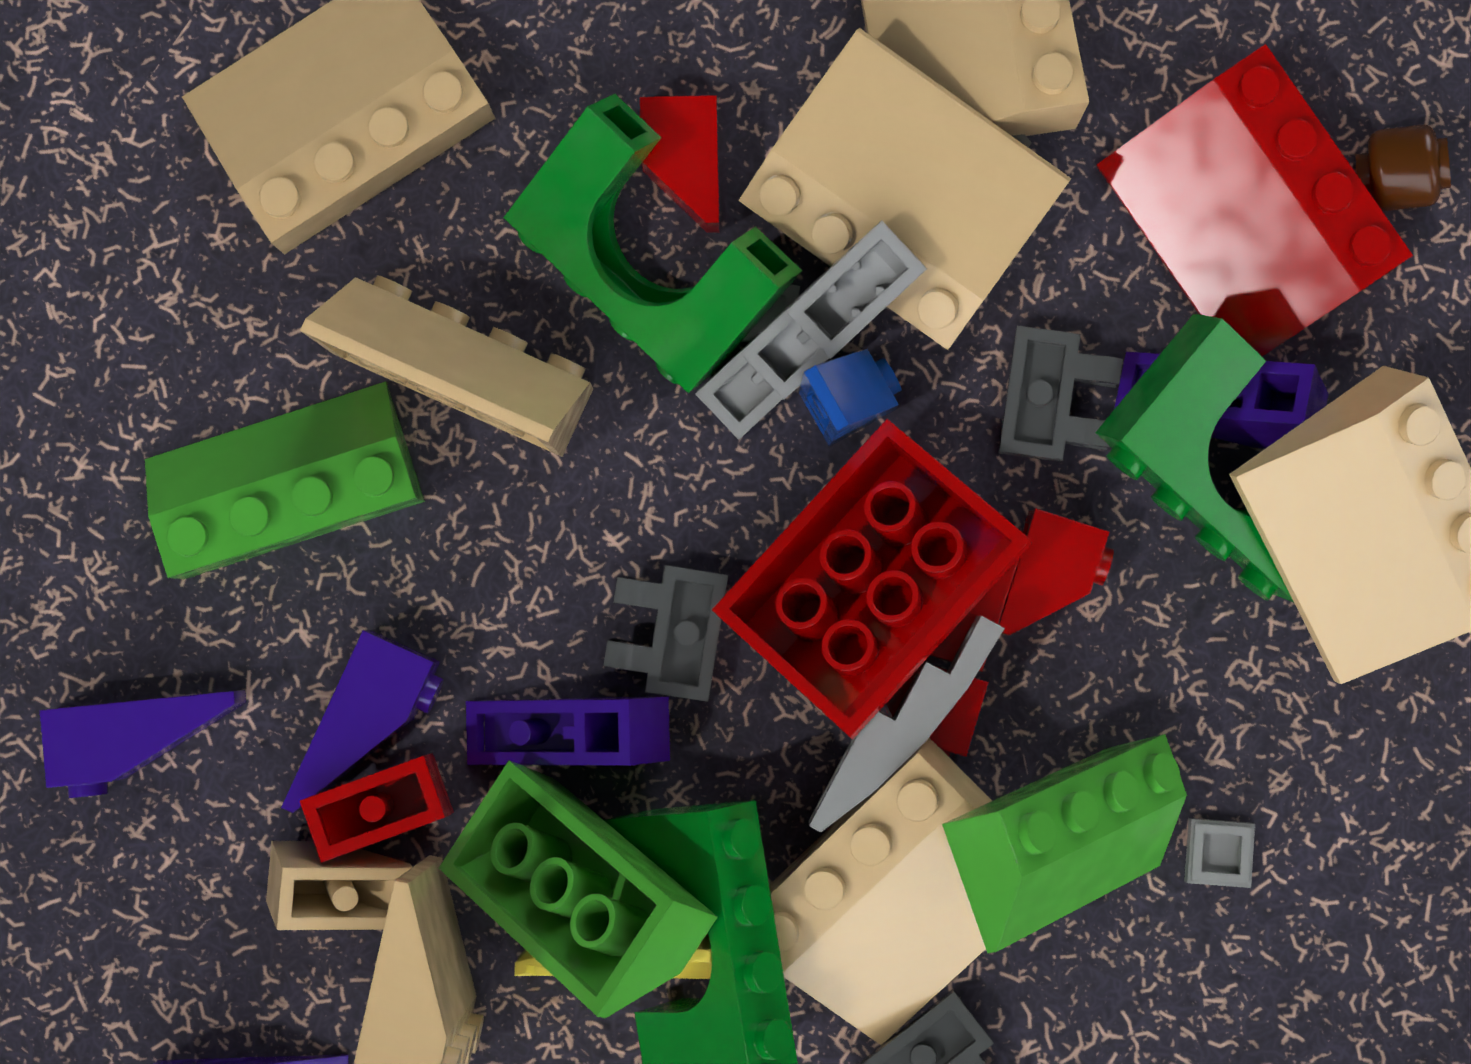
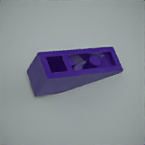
[1114,352,1329,449]
[281,630,444,813]
[40,690,246,798]
[466,697,670,766]

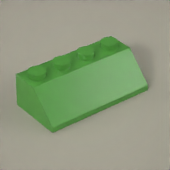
[145,381,425,580]
[942,734,1187,953]
[438,760,718,1019]

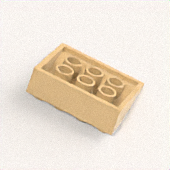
[182,0,496,255]
[861,0,1089,136]
[739,28,1071,350]
[300,275,593,457]
[1229,366,1471,684]
[769,738,992,1045]
[354,855,484,1064]

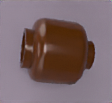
[1355,125,1451,211]

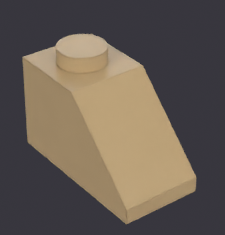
[266,841,412,930]

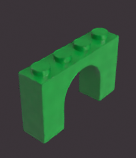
[503,94,802,393]
[1095,314,1294,603]
[604,800,798,1064]

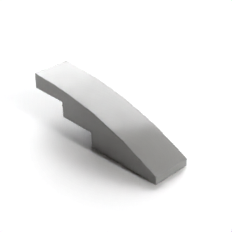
[695,220,927,440]
[809,616,1005,832]

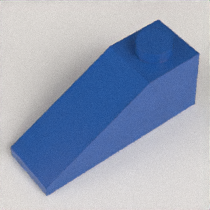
[799,349,902,447]

